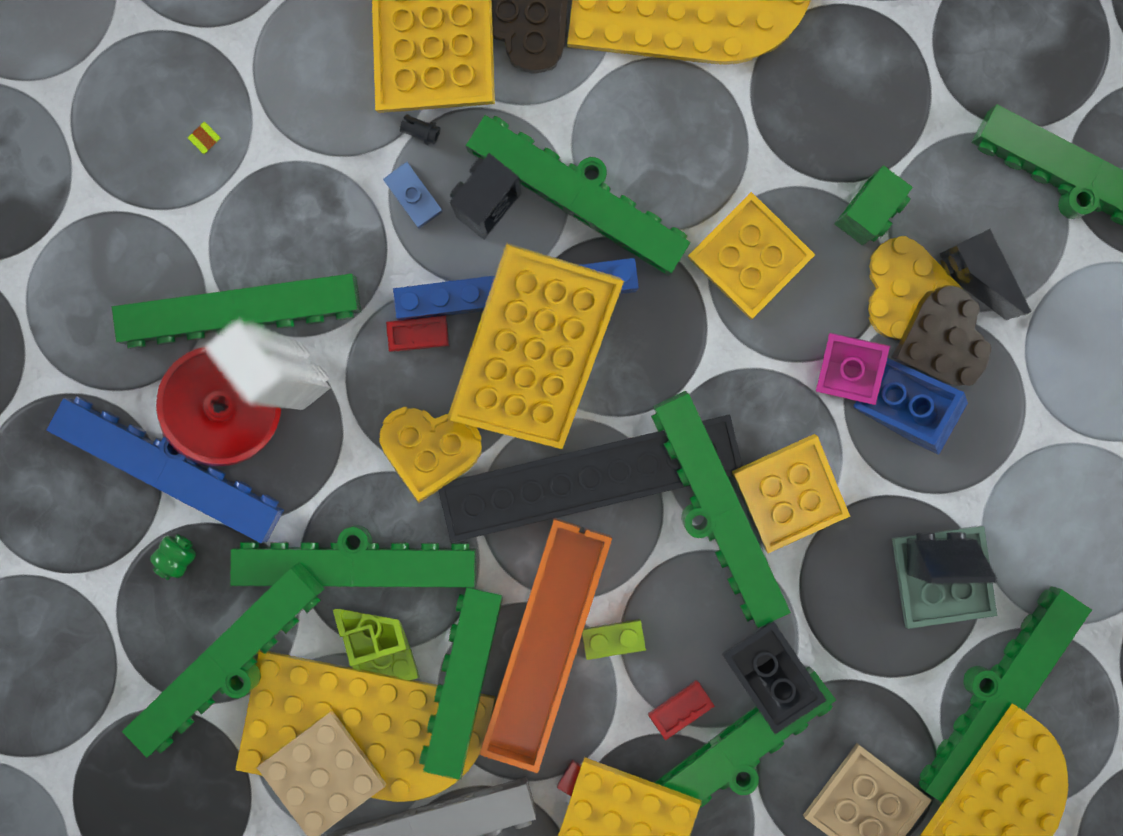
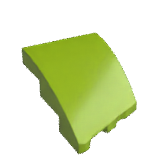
[333,609,420,681]

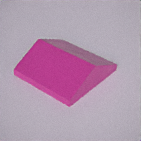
[816,333,890,405]

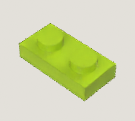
[582,619,646,660]

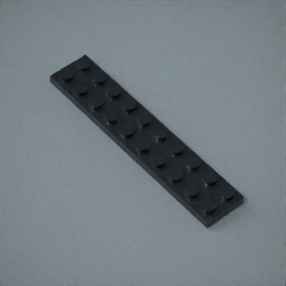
[438,414,743,543]

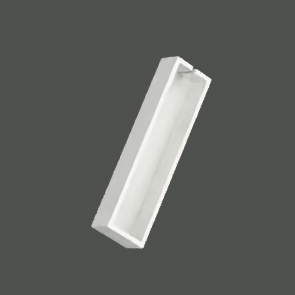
[205,320,331,410]

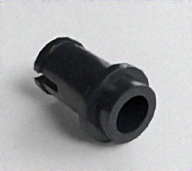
[400,114,440,145]

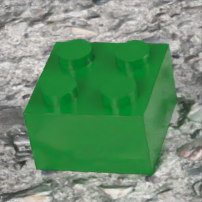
[834,165,913,246]

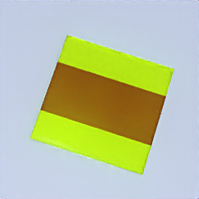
[187,121,220,154]

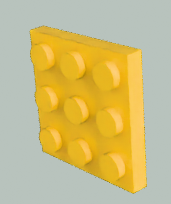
[687,192,815,320]
[732,434,850,553]

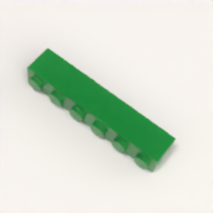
[419,587,503,780]

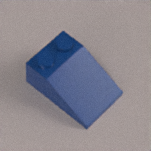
[853,358,968,455]

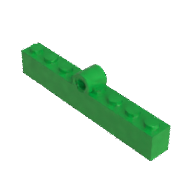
[971,104,1123,225]
[466,115,691,276]
[111,273,361,349]
[651,391,791,628]
[230,525,476,587]
[122,562,324,758]
[918,586,1092,803]
[654,666,836,808]

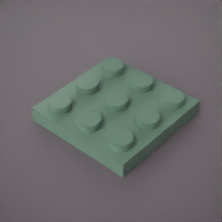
[892,525,998,629]

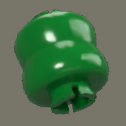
[150,534,196,580]

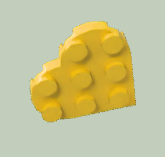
[868,236,963,340]
[379,407,482,503]

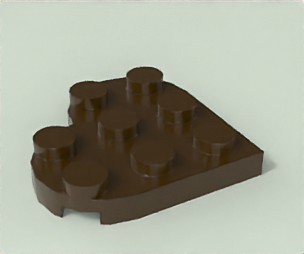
[492,0,568,74]
[892,285,991,386]

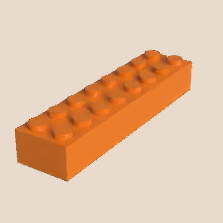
[479,518,612,773]

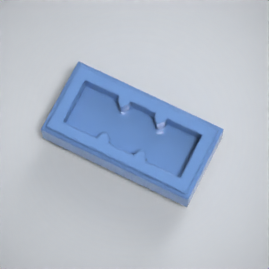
[383,162,443,229]

